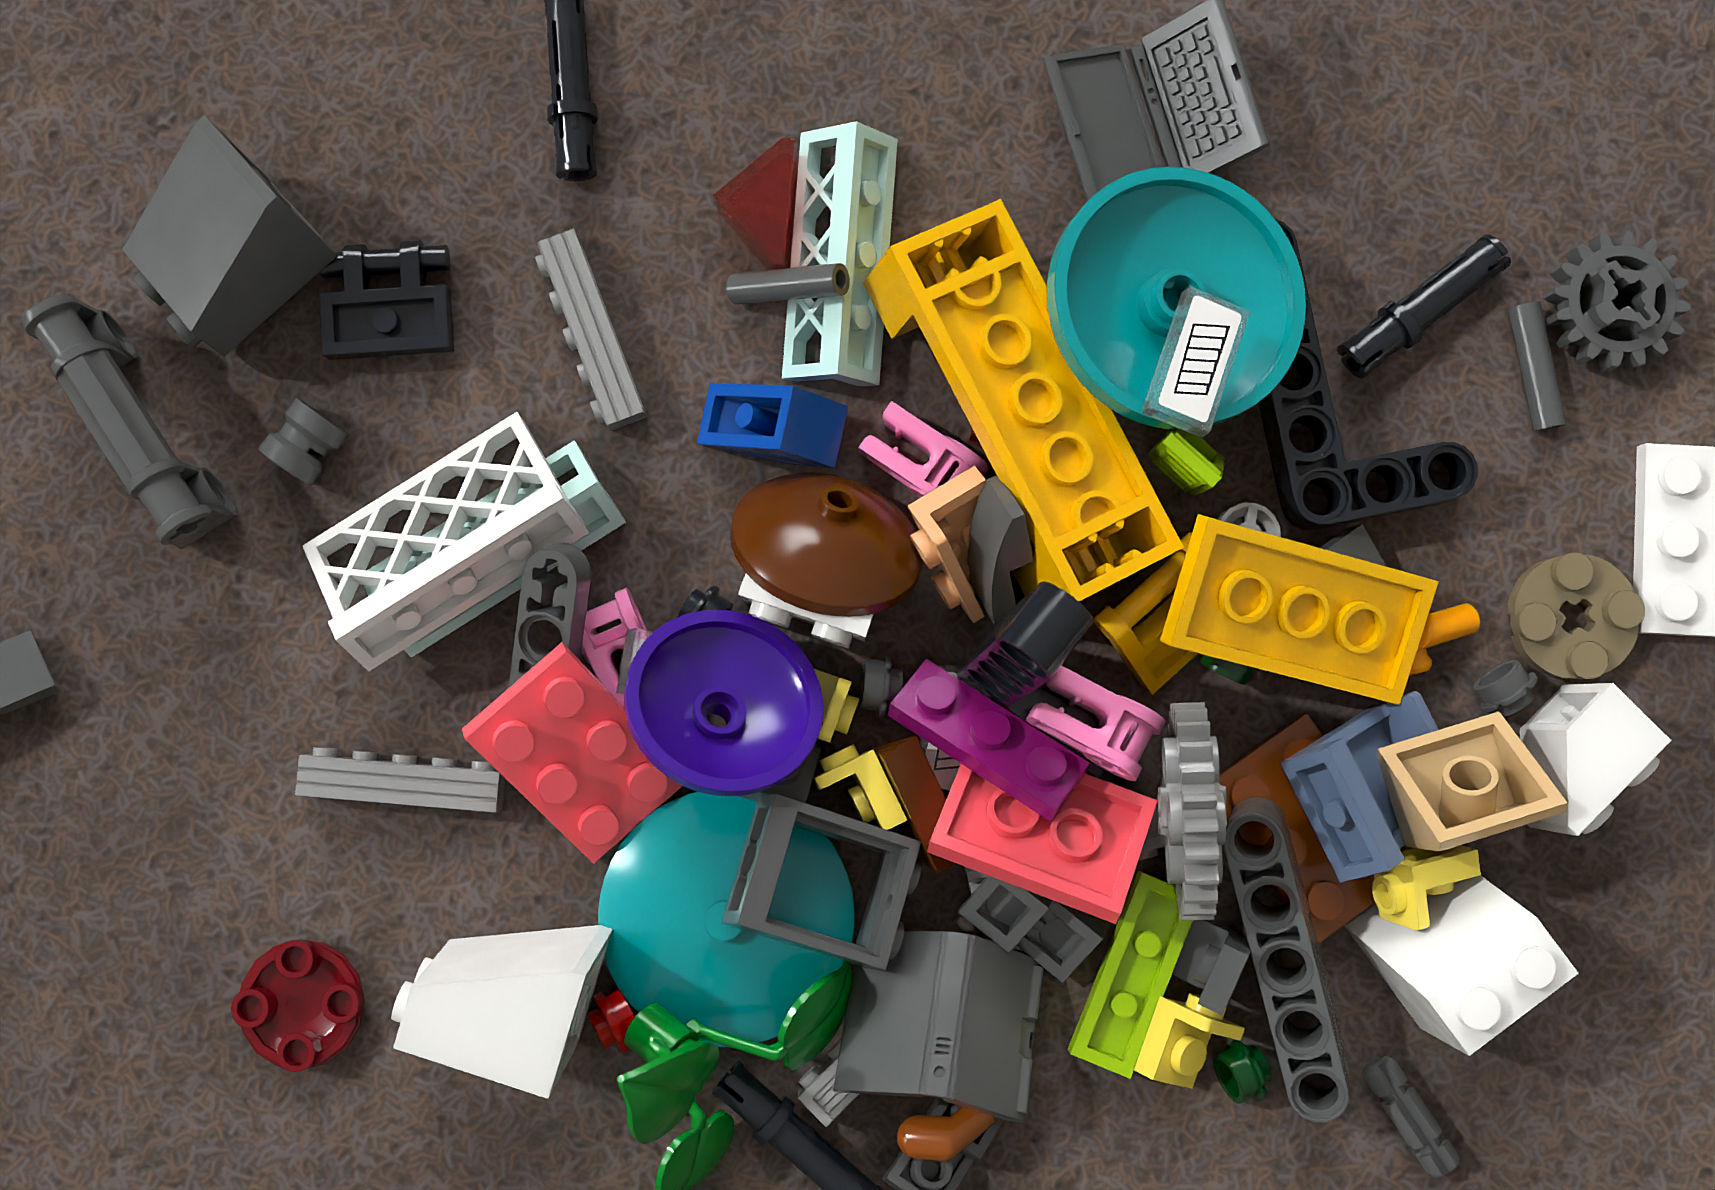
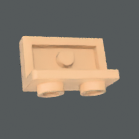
[908,465,1012,623]

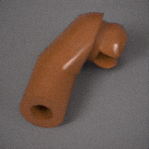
[897,1107,995,1162]

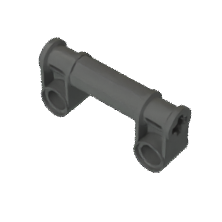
[20,294,238,549]

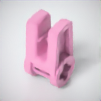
[858,401,990,499]
[581,587,649,706]
[1026,666,1166,781]

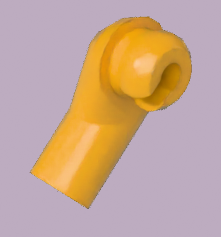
[1409,603,1480,676]

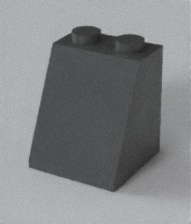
[122,115,338,357]

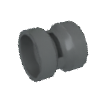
[258,397,349,486]

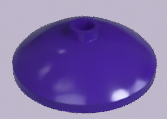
[624,610,823,797]

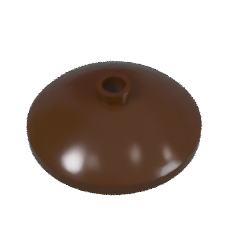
[730,472,923,617]

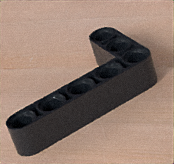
[1258,218,1478,530]
[957,582,1115,782]

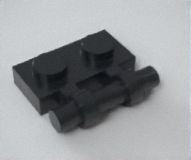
[319,240,454,360]

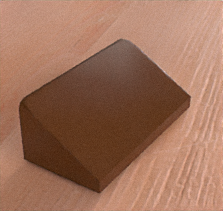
[871,736,955,873]

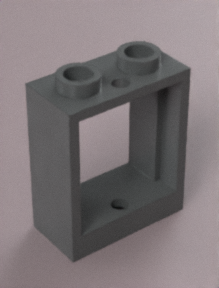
[721,794,922,970]

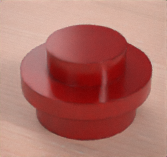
[586,990,635,1054]

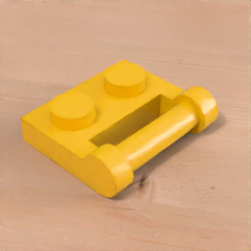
[1093,532,1198,695]

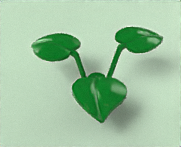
[617,961,852,1190]

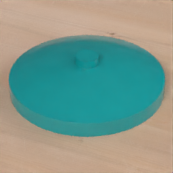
[1047,167,1306,430]
[598,791,855,1047]

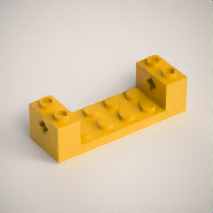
[863,199,1184,601]

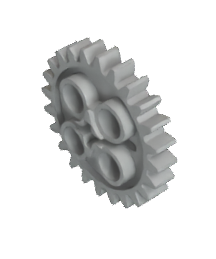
[1157,702,1227,920]

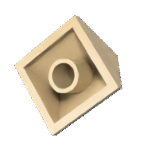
[1377,712,1568,852]

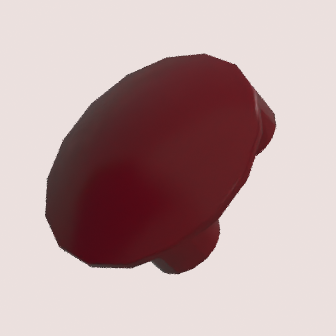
[231,939,365,1072]

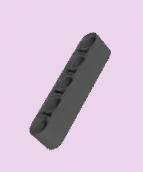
[1224,797,1349,1123]

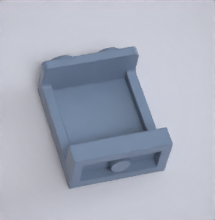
[1281,691,1439,883]

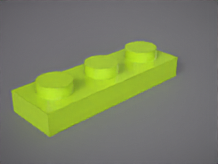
[1067,871,1193,1079]

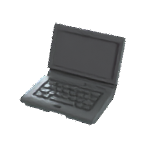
[1043,0,1270,201]
[833,931,1044,1124]

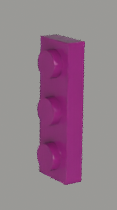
[888,659,1090,822]

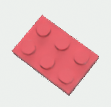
[462,642,683,864]
[927,764,1158,924]

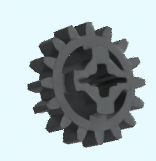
[1543,231,1691,372]

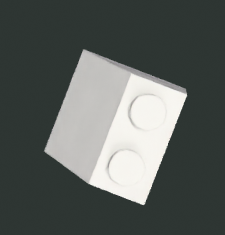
[1344,875,1579,1056]
[391,925,613,1099]

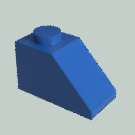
[697,383,848,468]

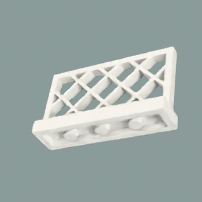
[303,412,589,671]

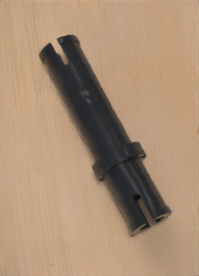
[544,0,598,182]
[1337,234,1511,379]
[712,1061,884,1190]

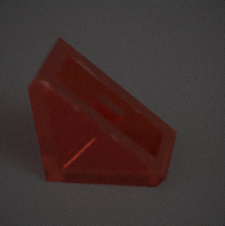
[713,138,797,270]

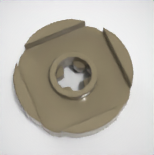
[1507,553,1645,679]

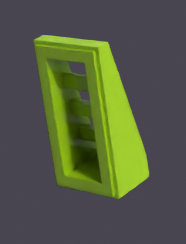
[1148,429,1225,496]

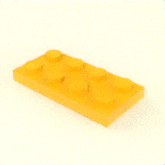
[1160,514,1439,705]

